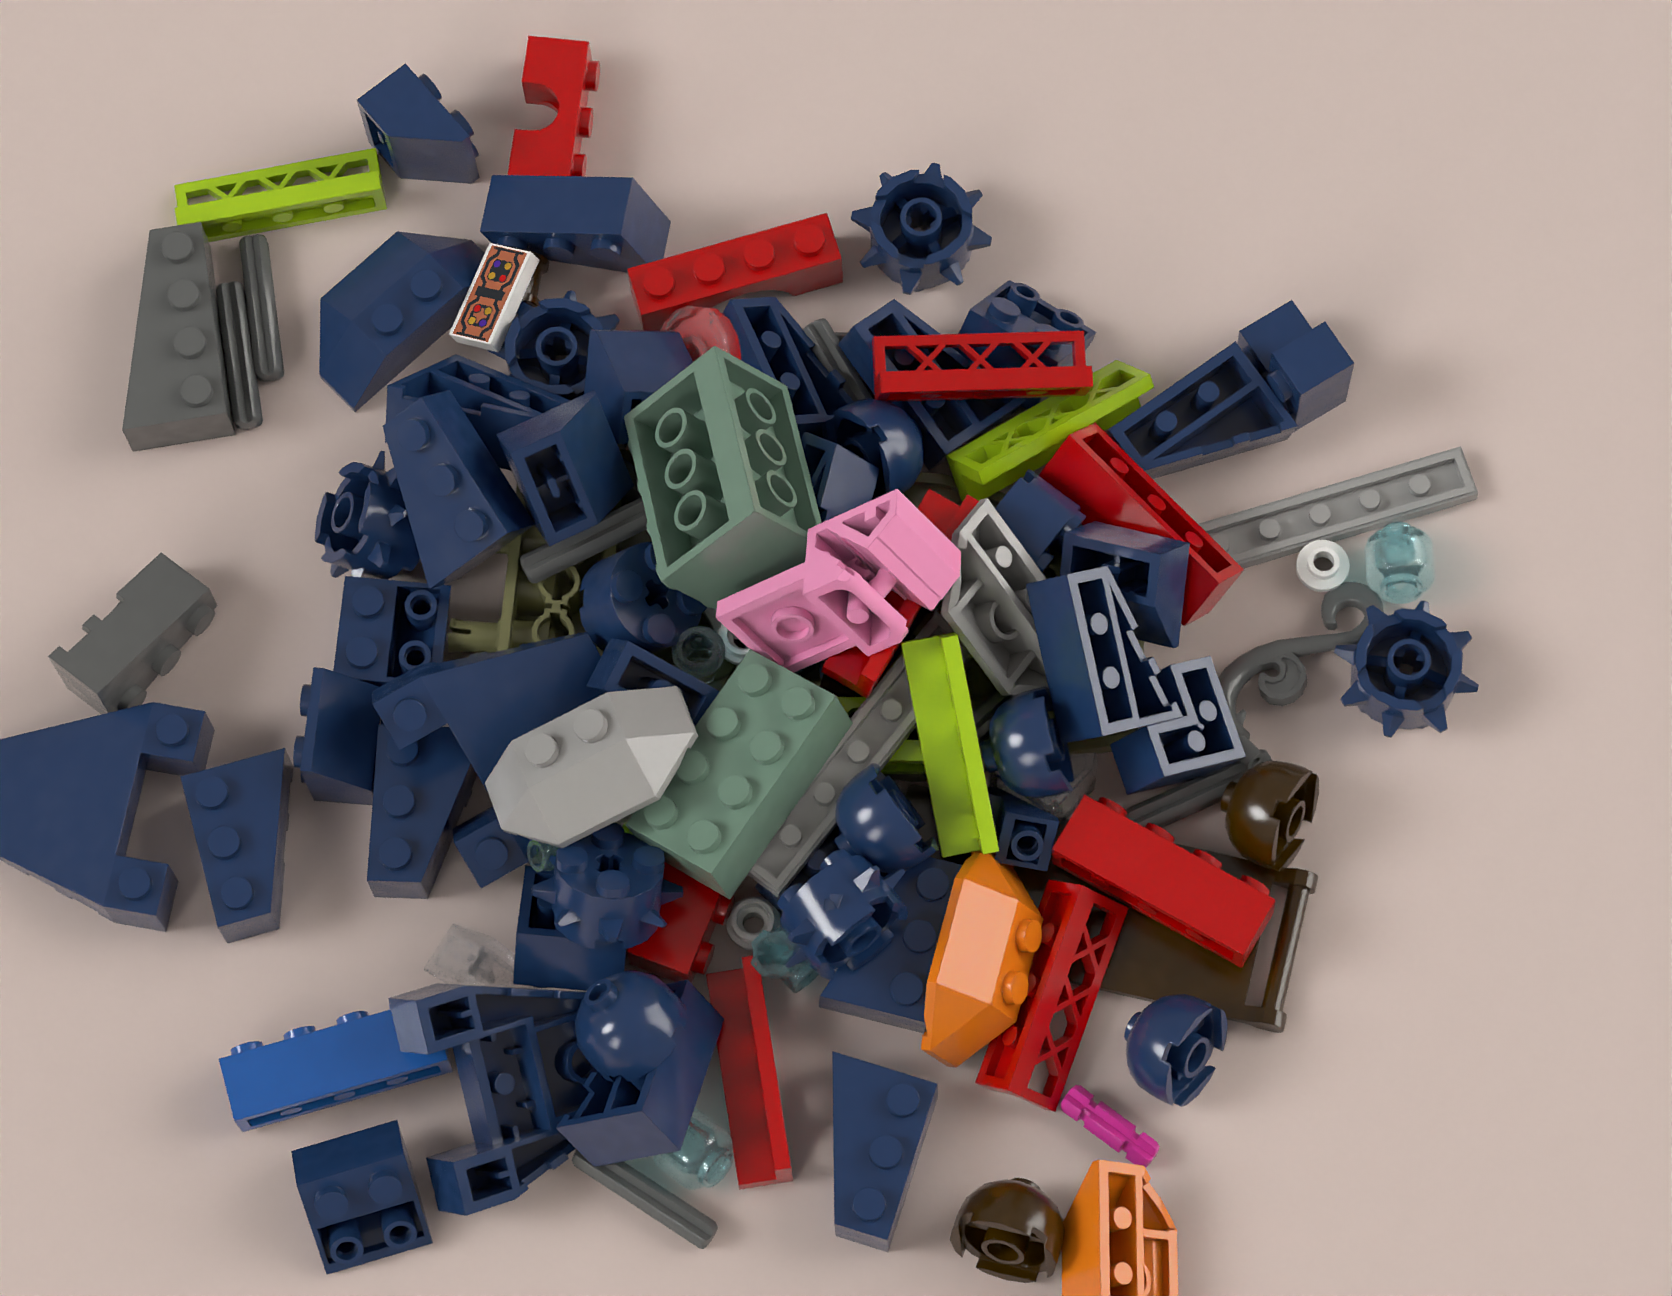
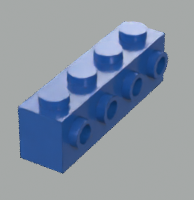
[219,1004,453,1132]

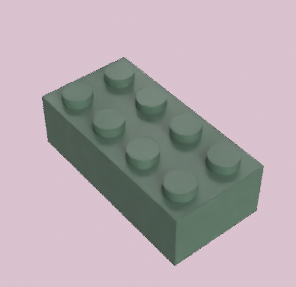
[626,649,853,899]

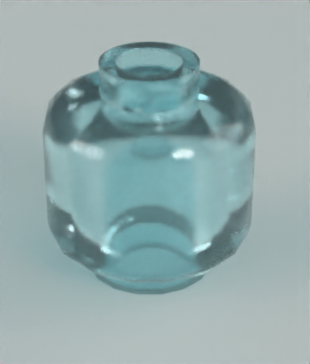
[1364,522,1435,604]
[652,1108,734,1190]

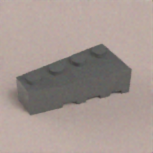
[122,222,235,452]

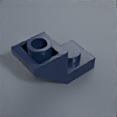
[987,786,1059,871]

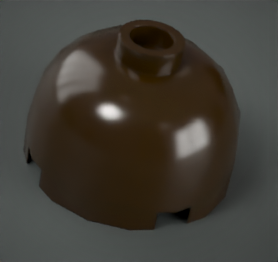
[1220,761,1319,872]
[950,1178,1065,1283]

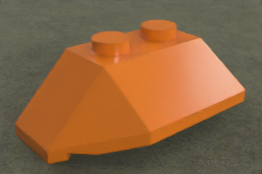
[921,850,1043,1068]
[1061,1160,1178,1296]

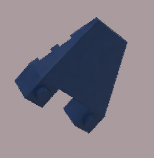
[372,632,601,888]
[0,702,215,932]
[388,983,601,1216]

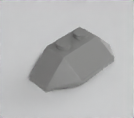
[941,498,1048,696]
[485,686,698,848]

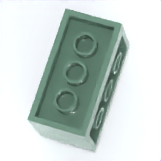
[624,346,822,609]

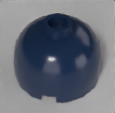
[822,398,923,500]
[981,686,1074,799]
[834,763,939,874]
[575,970,688,1082]
[1124,994,1228,1107]

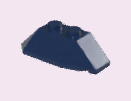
[319,231,485,412]

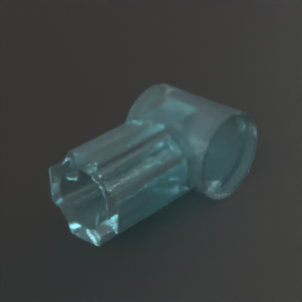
[751,926,819,994]

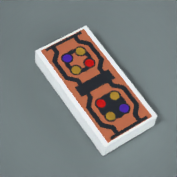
[449,243,539,352]

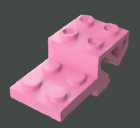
[716,489,961,673]

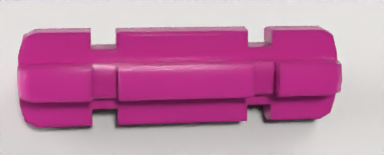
[1061,1085,1160,1168]

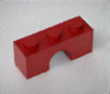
[508,36,600,177]

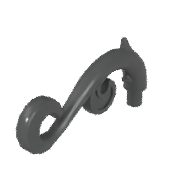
[1218,582,1384,769]

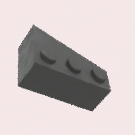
[48,552,218,714]

